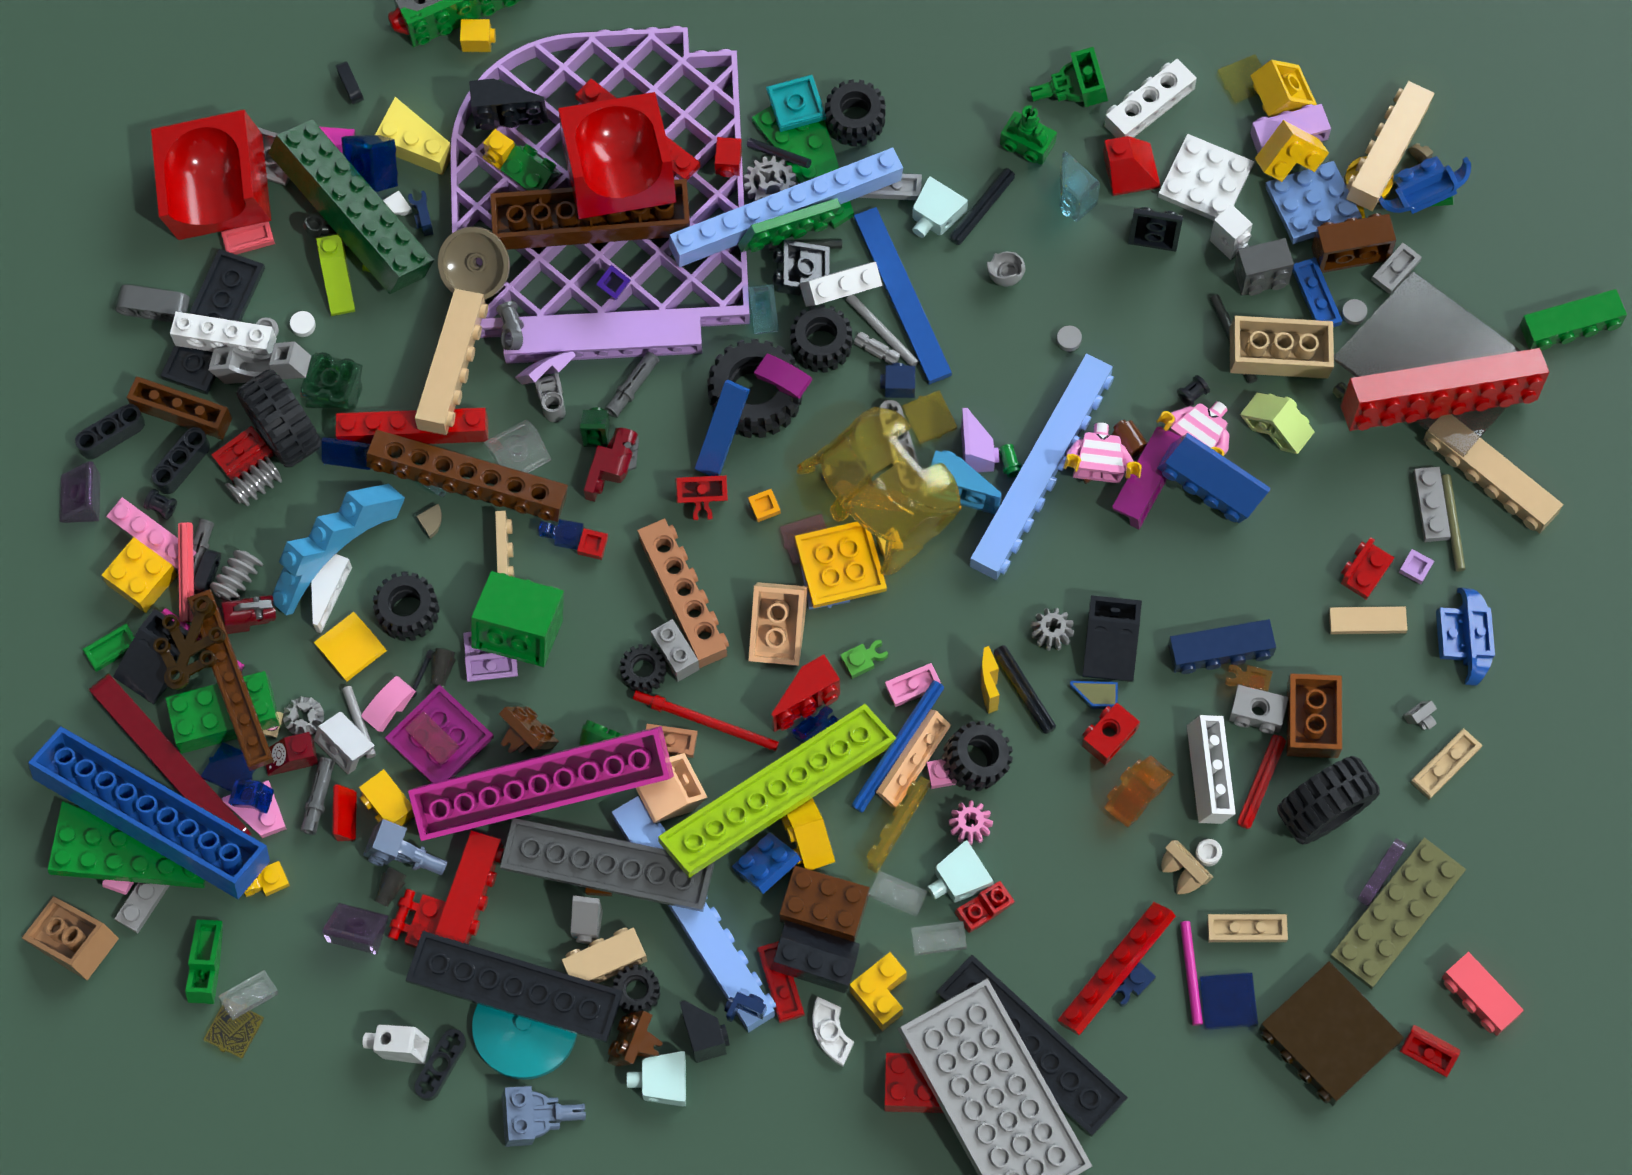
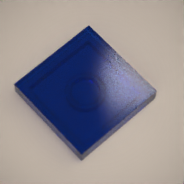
[1199,973,1258,1030]

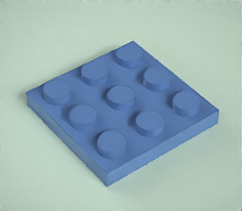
[1265,161,1362,244]

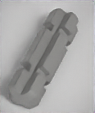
[854,332,900,365]

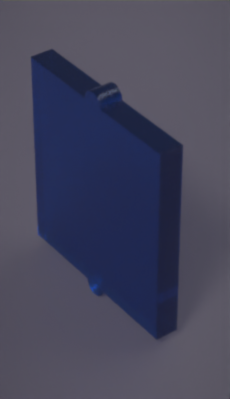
[201,742,256,795]

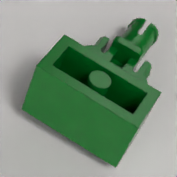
[1030,47,1108,107]
[1000,106,1057,165]

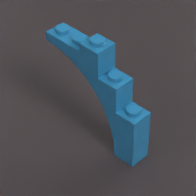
[272,484,405,615]

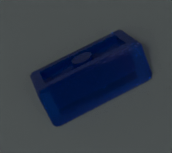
[321,437,371,470]

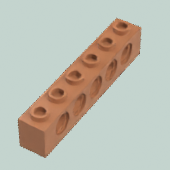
[637,518,729,668]

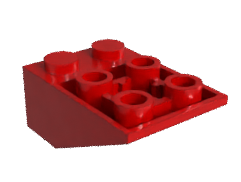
[771,654,840,732]

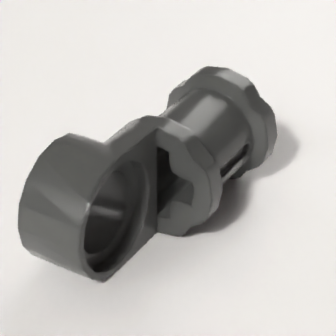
[496,301,524,350]

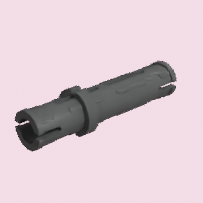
[605,351,660,418]
[176,519,214,591]
[300,757,335,835]

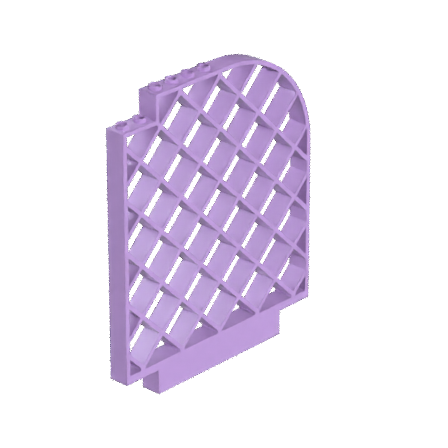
[451,26,750,364]

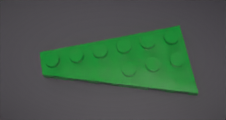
[752,106,854,229]
[48,801,206,888]

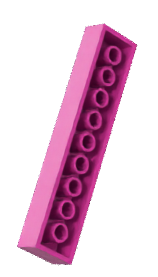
[408,726,674,841]

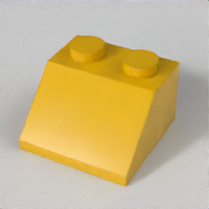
[1250,60,1317,117]

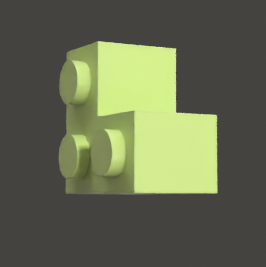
[1240,393,1315,454]

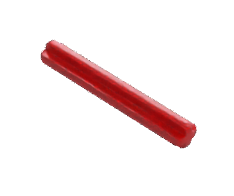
[1237,735,1286,829]

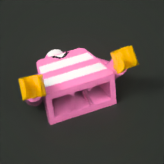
[1156,401,1229,456]
[1063,423,1142,483]

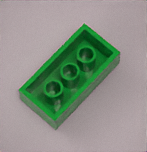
[165,671,281,754]

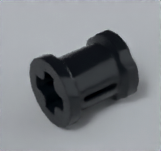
[1177,375,1210,407]
[144,489,177,519]

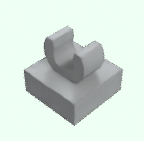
[1403,700,1437,730]

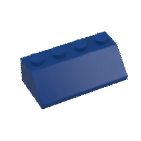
[1157,433,1271,523]

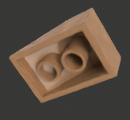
[22,897,119,980]

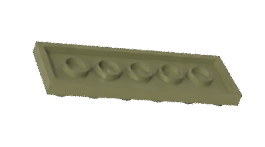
[1330,837,1466,989]

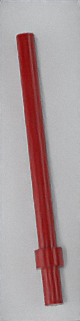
[633,690,779,751]

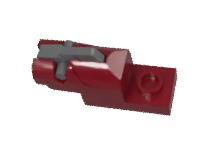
[584,428,639,502]
[199,595,276,638]

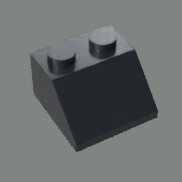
[680,1000,730,1063]

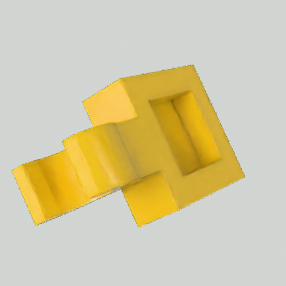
[244,861,290,897]

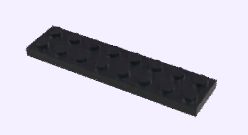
[406,931,623,1043]
[936,955,1128,1137]

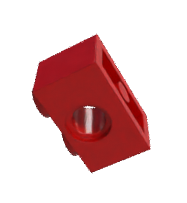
[1082,702,1140,766]

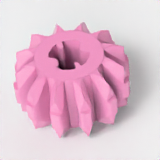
[949,800,993,845]

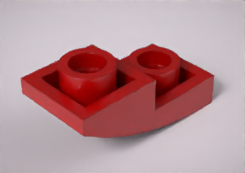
[954,881,1015,933]

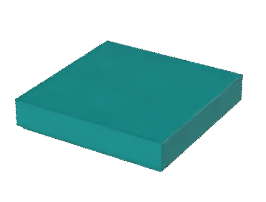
[766,75,826,132]

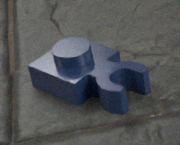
[1111,961,1156,1007]

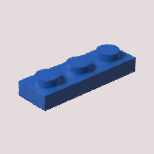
[1292,257,1342,327]

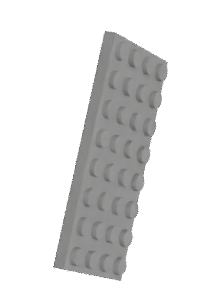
[898,978,1092,1175]

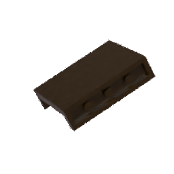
[1259,961,1404,1106]

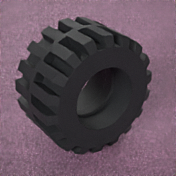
[825,79,886,147]
[790,304,852,373]
[373,572,439,641]
[942,721,1013,791]

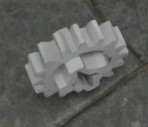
[744,156,796,201]

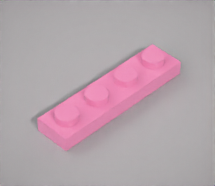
[106,497,196,571]

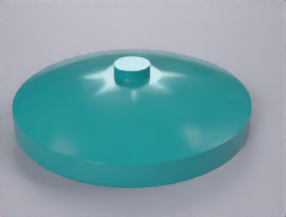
[472,1004,577,1080]

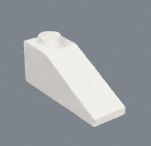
[311,554,352,633]

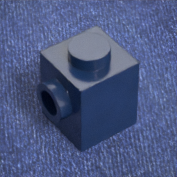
[880,363,915,398]

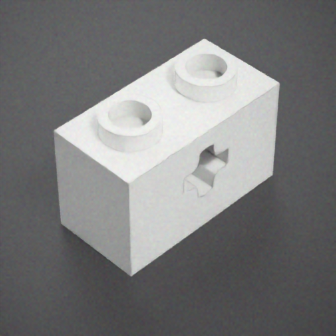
[1210,204,1253,260]

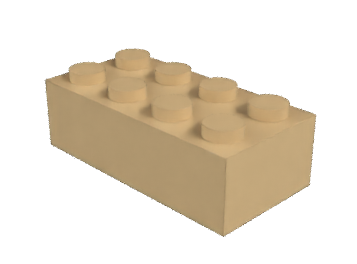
[1230,316,1334,379]

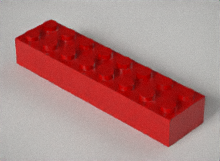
[1341,348,1549,431]

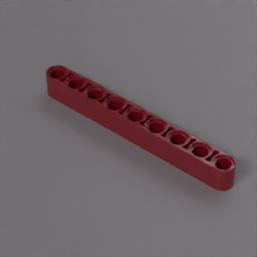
[88,673,252,836]

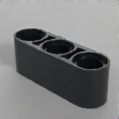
[75,404,145,459]
[152,427,210,494]

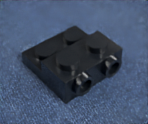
[772,240,830,295]

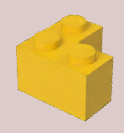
[1255,120,1329,182]
[781,798,835,870]
[849,952,907,1031]

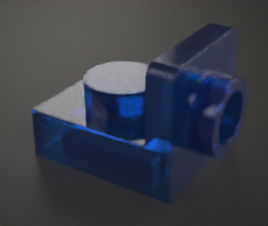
[228,779,274,814]

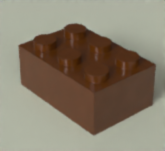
[1311,213,1396,273]
[780,866,870,942]

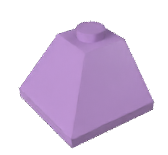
[961,408,999,472]

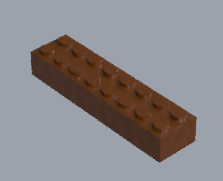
[490,179,690,250]

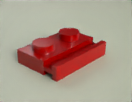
[211,426,274,484]

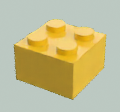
[101,537,178,613]

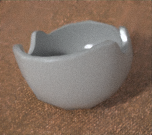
[987,251,1026,287]

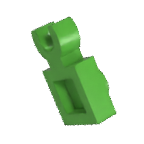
[840,640,888,679]

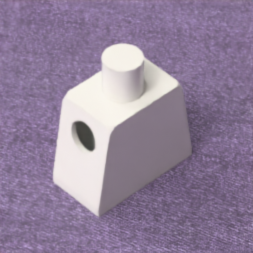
[363,1025,430,1064]

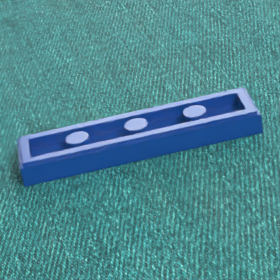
[695,380,750,476]

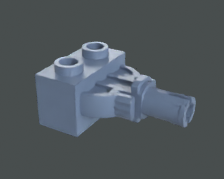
[363,819,447,875]
[502,1086,586,1147]

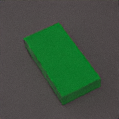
[82,623,134,672]

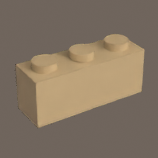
[562,927,647,983]

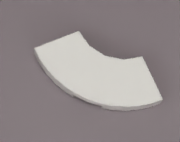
[813,997,854,1067]

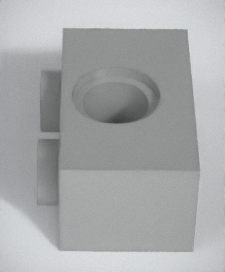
[651,619,700,682]
[1229,685,1288,734]

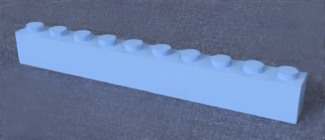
[669,148,903,267]
[970,354,1114,580]
[612,796,776,1033]

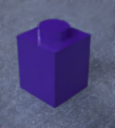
[596,265,631,300]

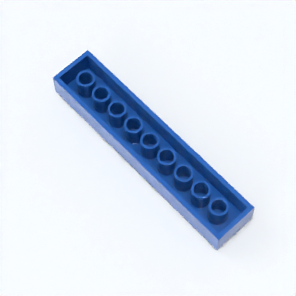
[28,727,270,899]

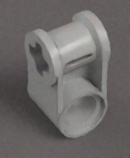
[535,373,566,422]

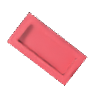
[221,222,275,255]

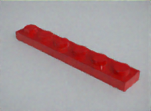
[575,78,701,180]
[1058,902,1176,1035]

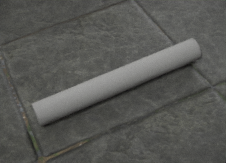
[342,686,376,759]

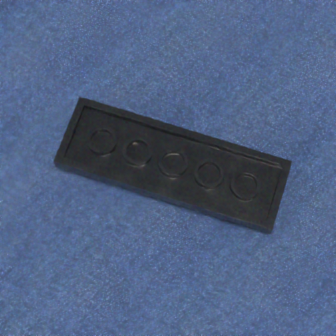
[161,249,265,395]

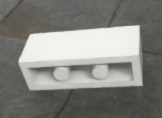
[799,262,882,307]

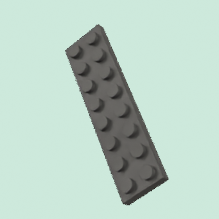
[500,818,715,912]

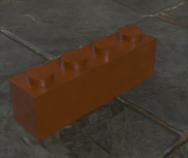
[126,376,232,440]

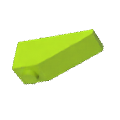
[316,234,356,316]

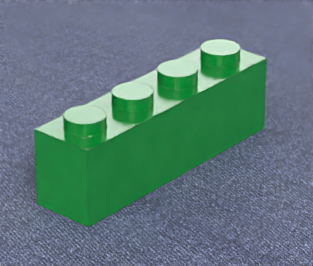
[1519,289,1627,351]

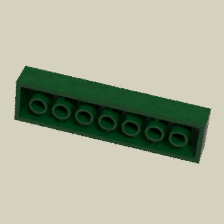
[268,119,434,294]

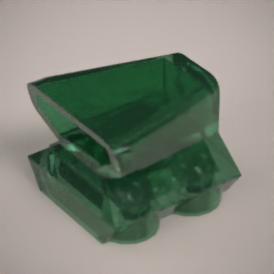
[300,352,363,409]

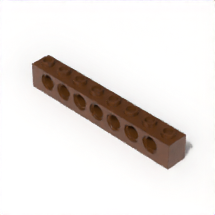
[367,430,568,522]

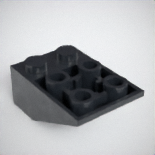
[469,79,548,130]
[1083,595,1142,682]
[113,608,198,705]

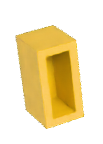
[359,769,415,826]

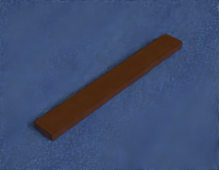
[187,589,274,771]

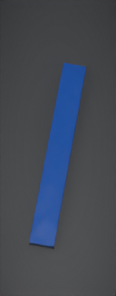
[854,207,952,384]

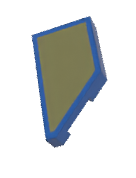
[1070,681,1118,709]

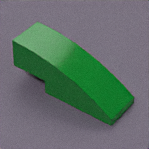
[185,919,223,1004]

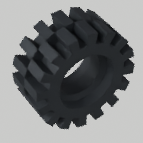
[620,644,667,693]
[612,965,660,1013]

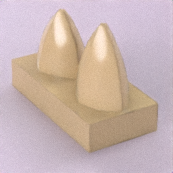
[1161,840,1213,894]

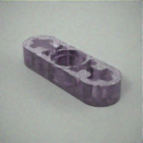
[1357,838,1407,906]

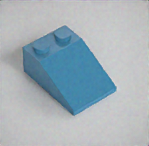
[926,450,1001,514]

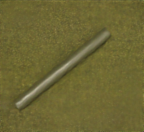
[1441,474,1466,572]

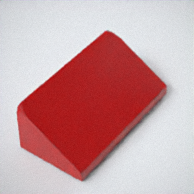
[333,785,357,841]
[1400,1025,1461,1077]

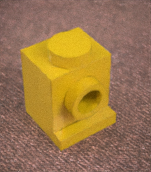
[482,129,515,172]

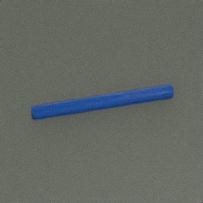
[852,680,944,812]

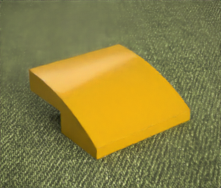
[314,612,387,682]
[981,646,1000,714]

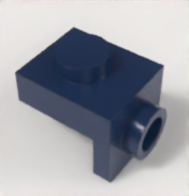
[724,991,767,1022]

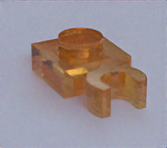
[1225,665,1273,692]

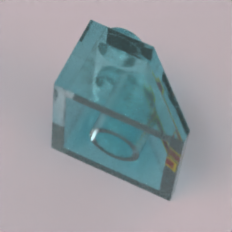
[1060,151,1100,222]

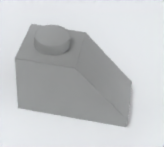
[571,896,603,944]

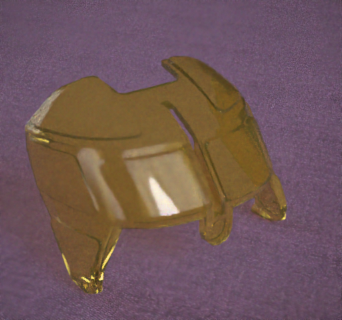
[796,407,962,575]

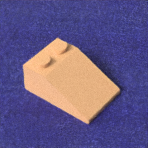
[749,582,808,666]

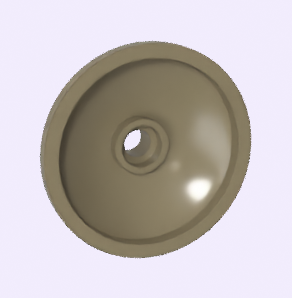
[438,227,510,299]

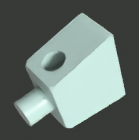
[912,176,968,238]
[927,840,993,903]
[627,1051,686,1106]

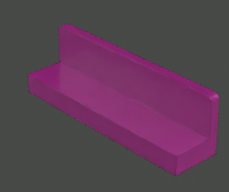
[1112,426,1182,530]

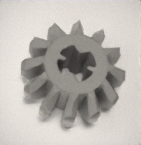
[1031,608,1074,651]

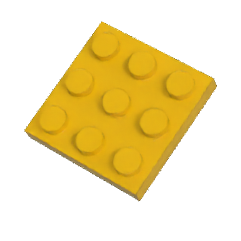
[794,519,887,608]

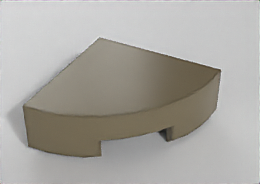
[1408,143,1433,164]
[417,504,442,539]

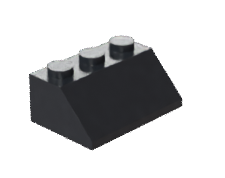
[770,920,860,993]

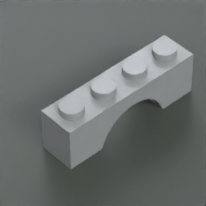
[208,341,311,384]

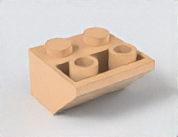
[636,753,708,823]

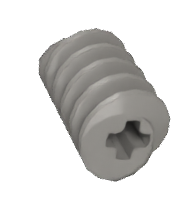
[225,455,282,506]
[210,550,264,602]

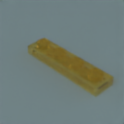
[866,776,930,873]

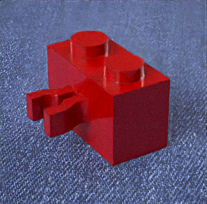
[675,475,728,520]

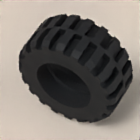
[707,339,802,438]
[236,370,322,467]
[1277,756,1380,845]

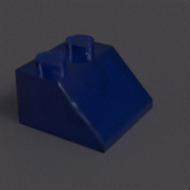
[341,135,398,192]

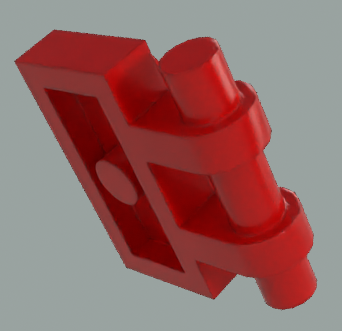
[388,889,446,948]

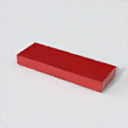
[757,941,805,1023]

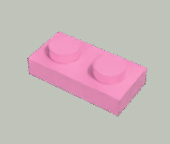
[885,663,941,707]

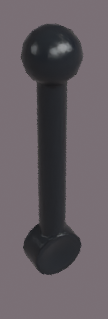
[412,649,435,698]

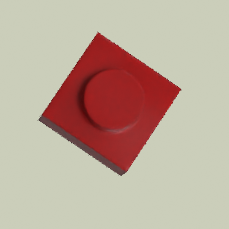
[577,528,608,560]

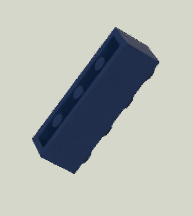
[1168,619,1276,674]

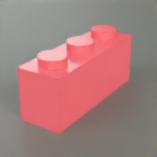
[1442,952,1524,1036]

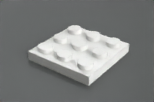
[1158,134,1254,221]

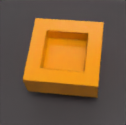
[748,489,781,522]

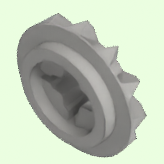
[283,696,324,735]

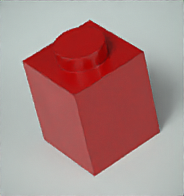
[715,137,742,177]

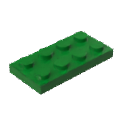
[738,198,841,253]

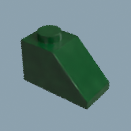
[580,407,610,447]

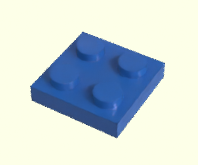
[732,832,801,894]

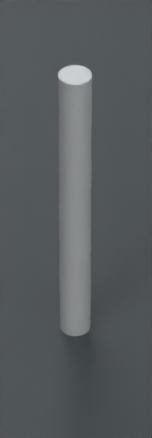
[846,294,919,366]

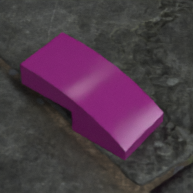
[754,353,813,399]

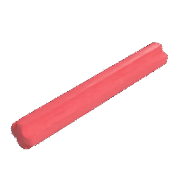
[178,522,194,622]

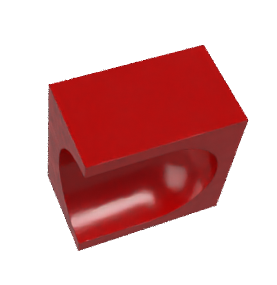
[558,92,676,219]
[151,110,271,240]

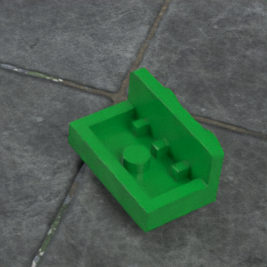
[500,144,561,191]

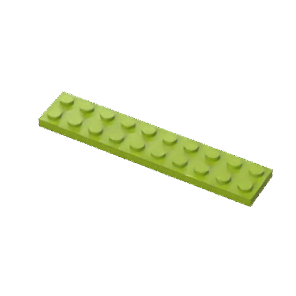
[658,704,896,878]

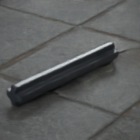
[950,168,1015,245]
[994,645,1056,734]

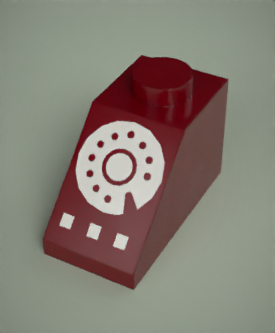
[266,732,318,776]

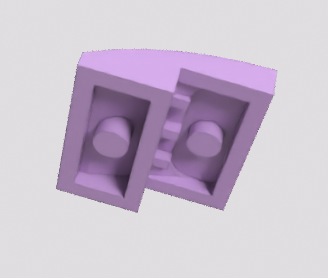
[515,352,576,385]
[463,632,518,682]

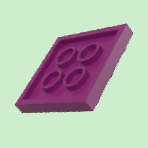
[385,685,494,783]

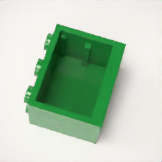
[471,571,564,667]

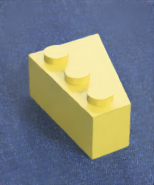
[374,97,451,175]

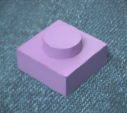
[1399,549,1434,584]

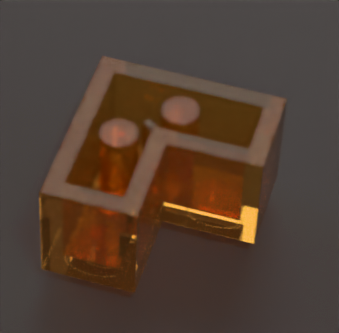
[1104,755,1174,827]

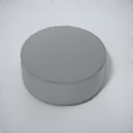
[1342,299,1367,325]
[1057,326,1082,352]

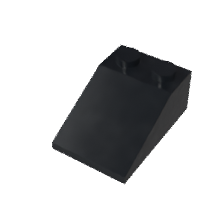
[1128,207,1183,252]

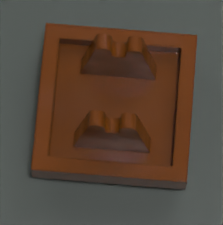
[499,706,559,753]
[607,1011,663,1067]

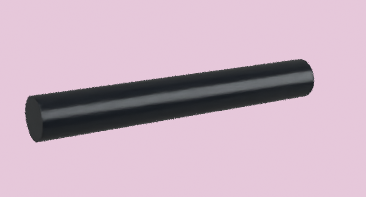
[747,138,812,168]

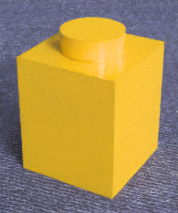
[460,19,496,52]

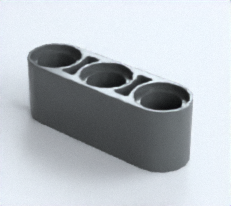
[115,285,190,322]

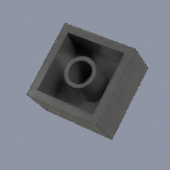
[1233,238,1294,296]

